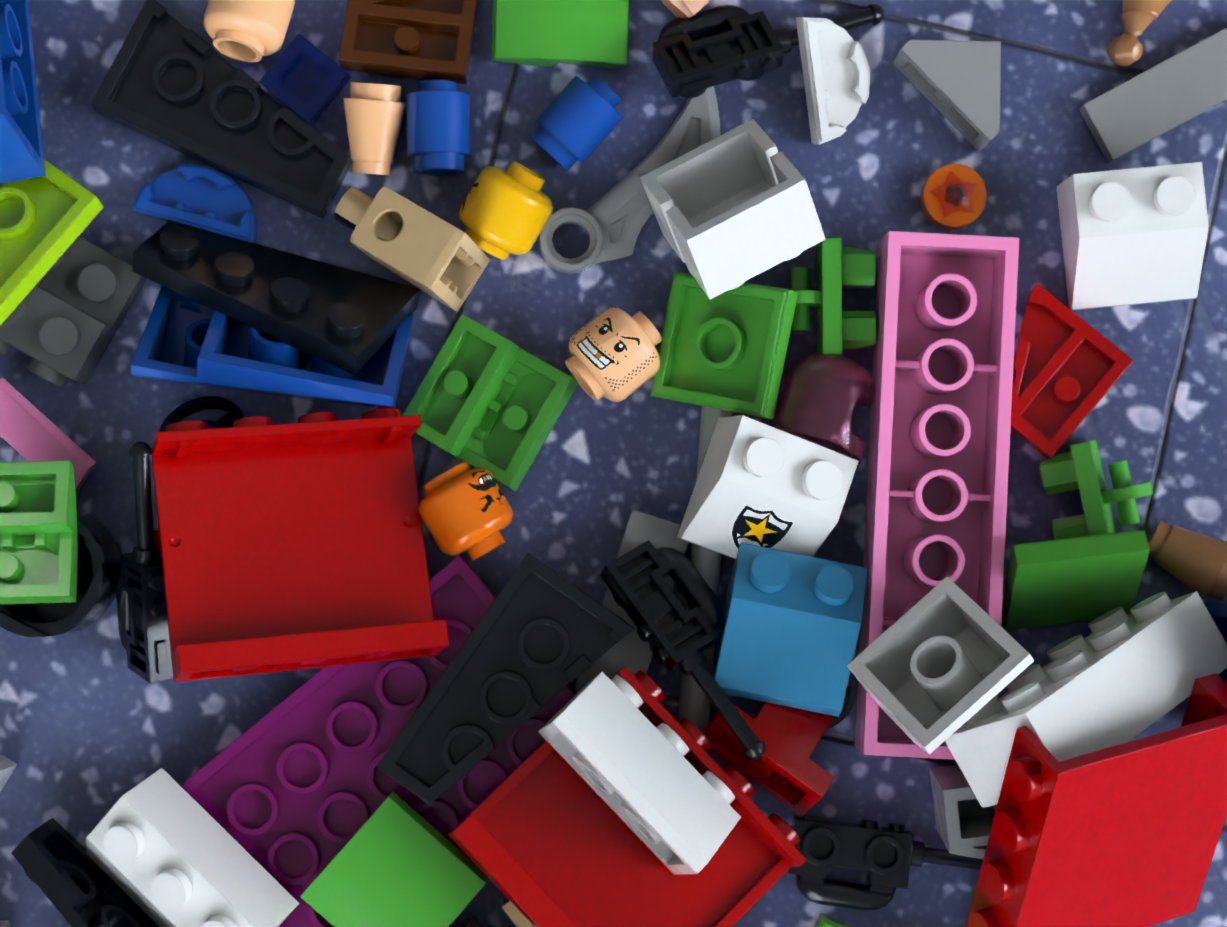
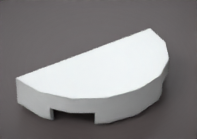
[796,17,871,145]

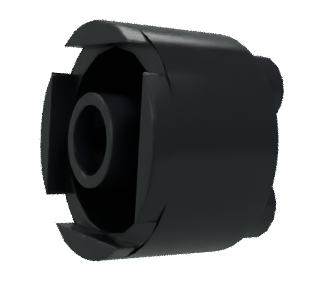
[0,510,122,637]

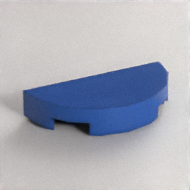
[131,164,258,244]

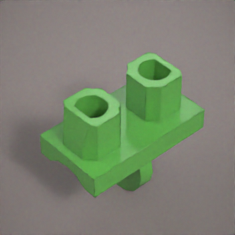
[791,238,876,359]
[1040,440,1154,539]

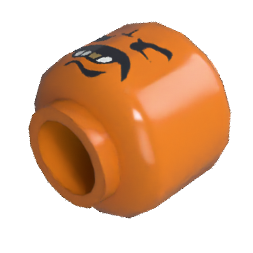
[418,462,513,561]

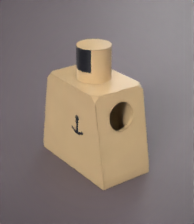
[334,186,490,313]

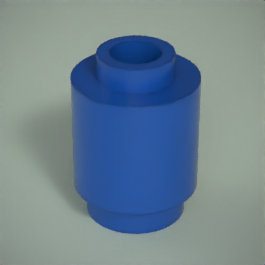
[530,75,623,171]
[406,80,471,176]

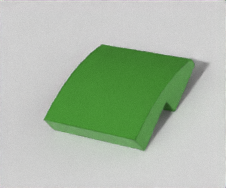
[491,0,629,70]
[402,314,578,491]
[0,460,78,604]
[300,792,489,927]

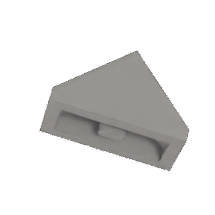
[892,40,1001,152]

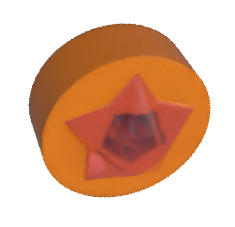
[920,164,987,230]

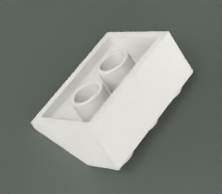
[538,672,741,875]
[86,768,300,927]

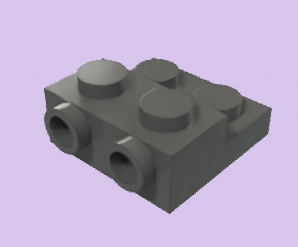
[0,236,147,387]

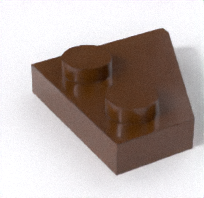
[339,0,479,85]

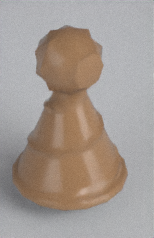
[1107,0,1175,66]

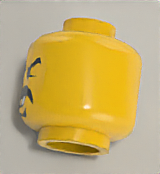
[459,161,553,261]

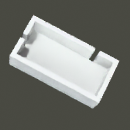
[945,591,1227,808]

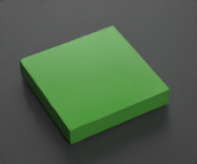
[650,271,798,419]
[1002,530,1150,631]

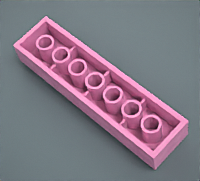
[854,231,1019,760]

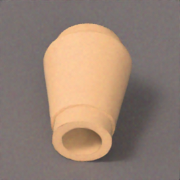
[343,82,406,175]

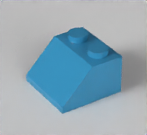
[713,543,868,717]

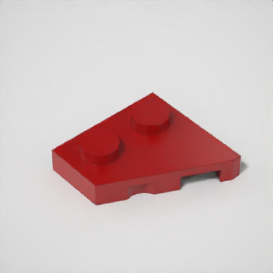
[1010,283,1134,459]

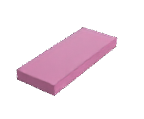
[0,378,97,494]

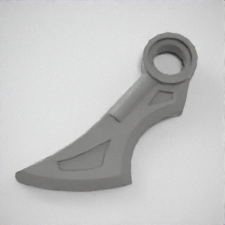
[539,86,721,274]

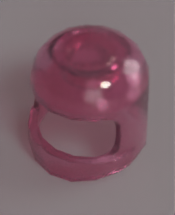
[772,352,876,467]

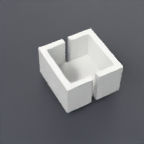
[640,119,826,299]

